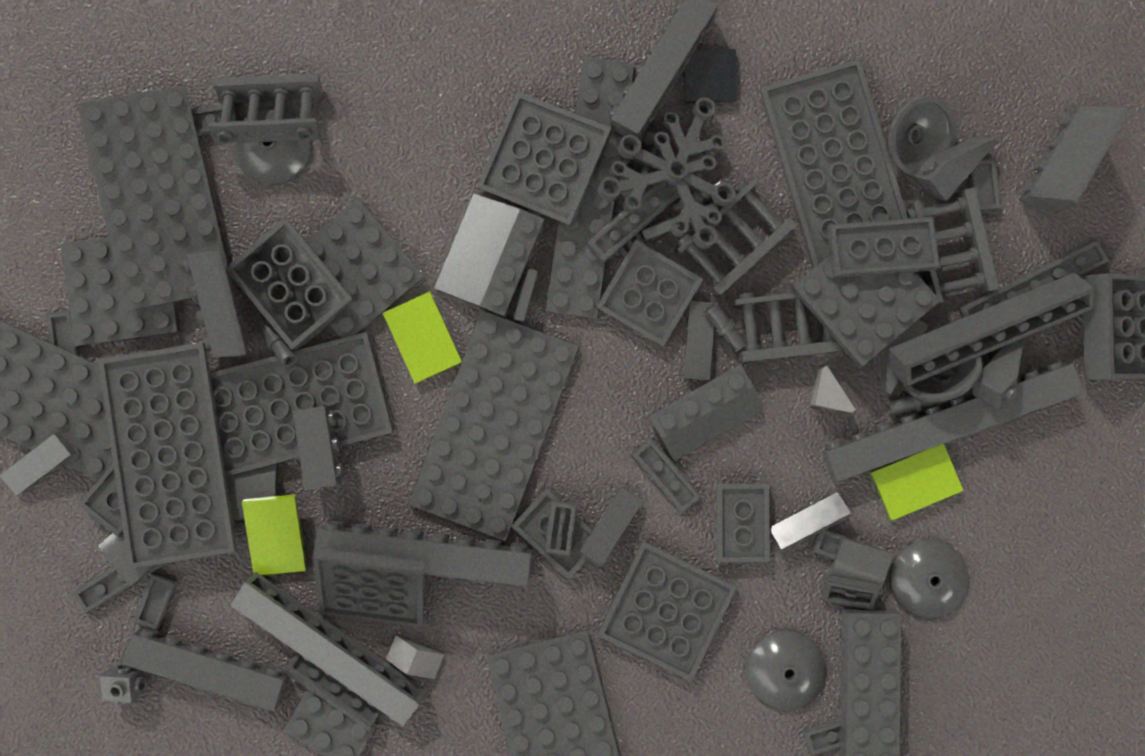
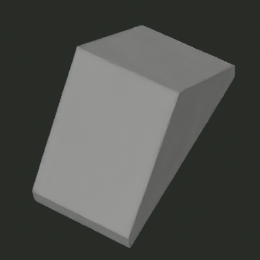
[810,366,856,413]
[386,634,444,679]

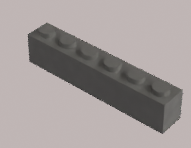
[609,0,717,140]
[122,628,289,711]

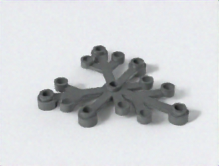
[598,97,735,249]

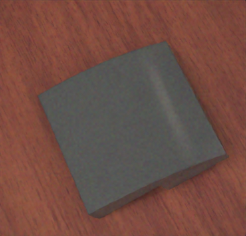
[226,464,279,521]
[98,533,154,587]
[825,538,893,600]

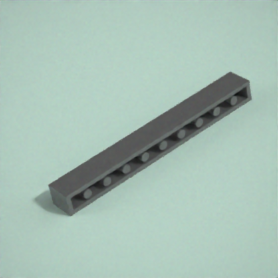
[822,361,1084,482]

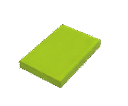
[383,292,462,384]
[870,444,964,521]
[242,494,307,575]

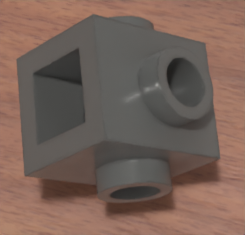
[100,664,146,704]

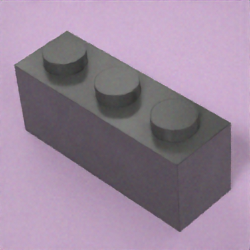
[293,406,344,490]

